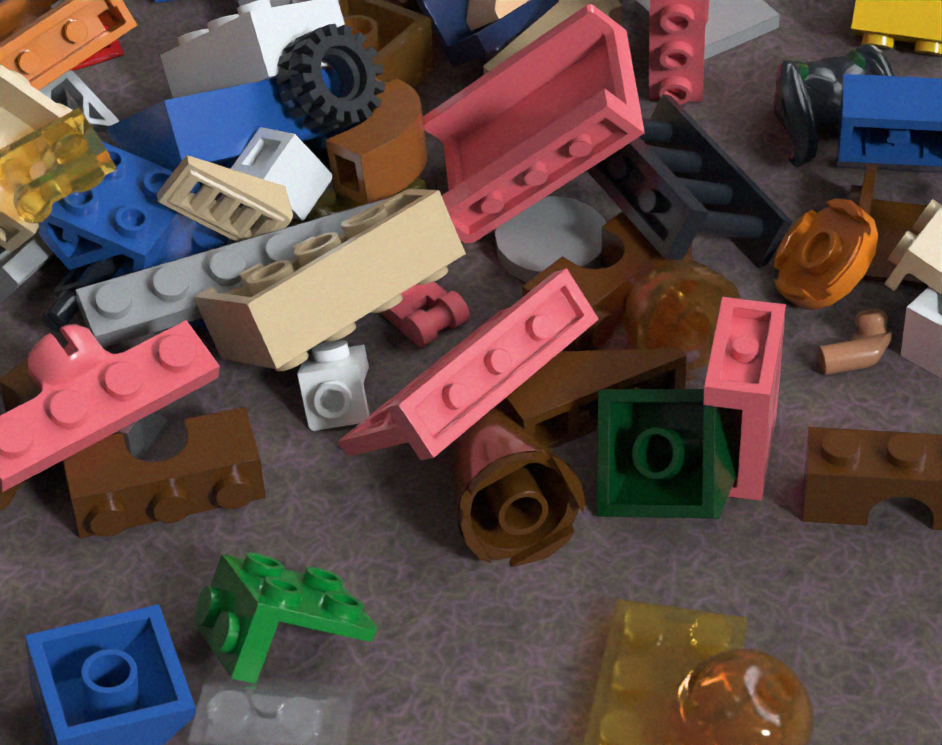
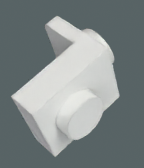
[297,340,369,431]

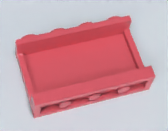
[649,0,709,105]
[423,4,645,243]

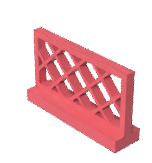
[337,268,599,460]

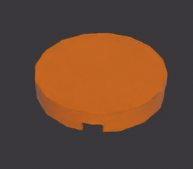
[774,199,878,311]

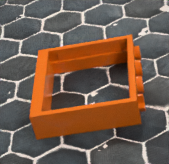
[0,0,137,91]

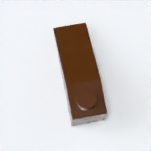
[495,348,687,449]

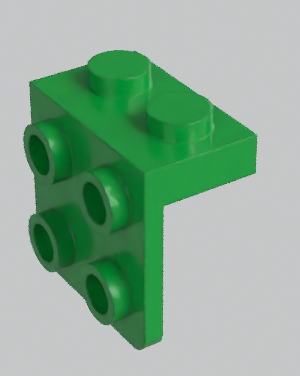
[195,552,378,684]

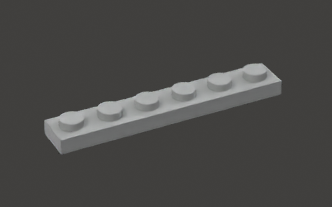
[76,197,391,348]

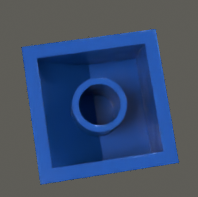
[25,604,196,745]

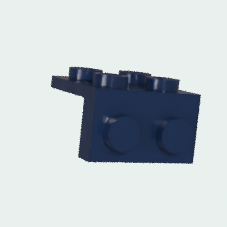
[416,0,559,67]

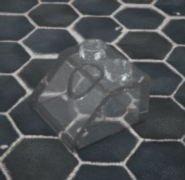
[188,673,357,745]

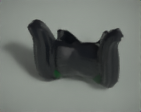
[773,44,895,168]

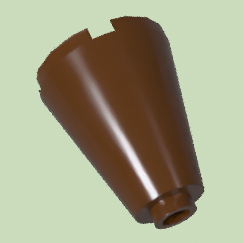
[450,407,585,567]

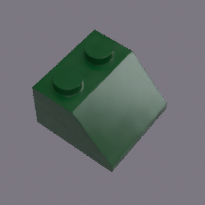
[597,389,742,519]

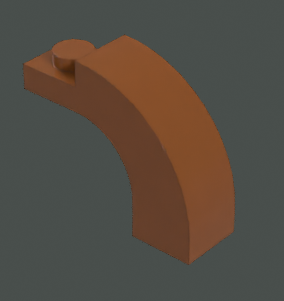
[326,79,428,205]

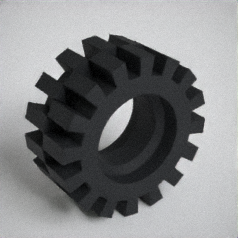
[276,23,385,133]

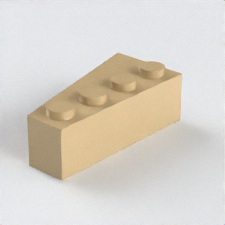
[193,189,466,371]

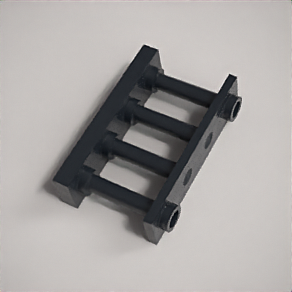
[587,94,792,268]

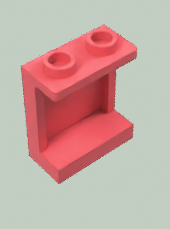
[703,297,786,501]

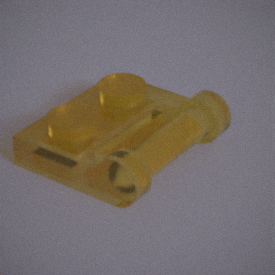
[0,107,117,223]

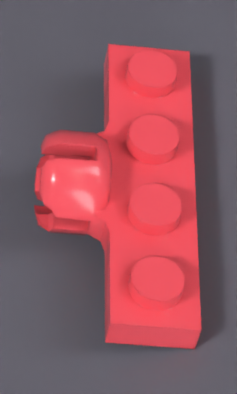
[0,320,220,492]

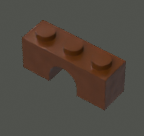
[522,211,694,351]
[63,406,266,538]
[803,427,942,530]

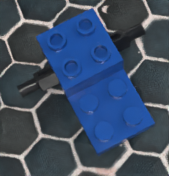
[39,139,236,332]

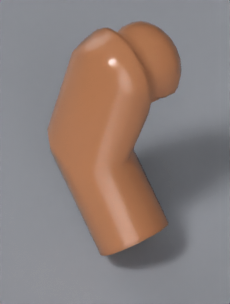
[817,309,892,376]

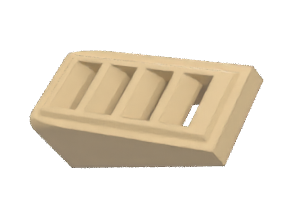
[157,155,293,242]

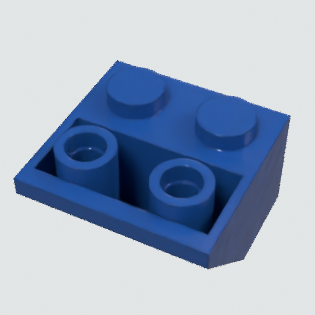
[836,74,942,173]

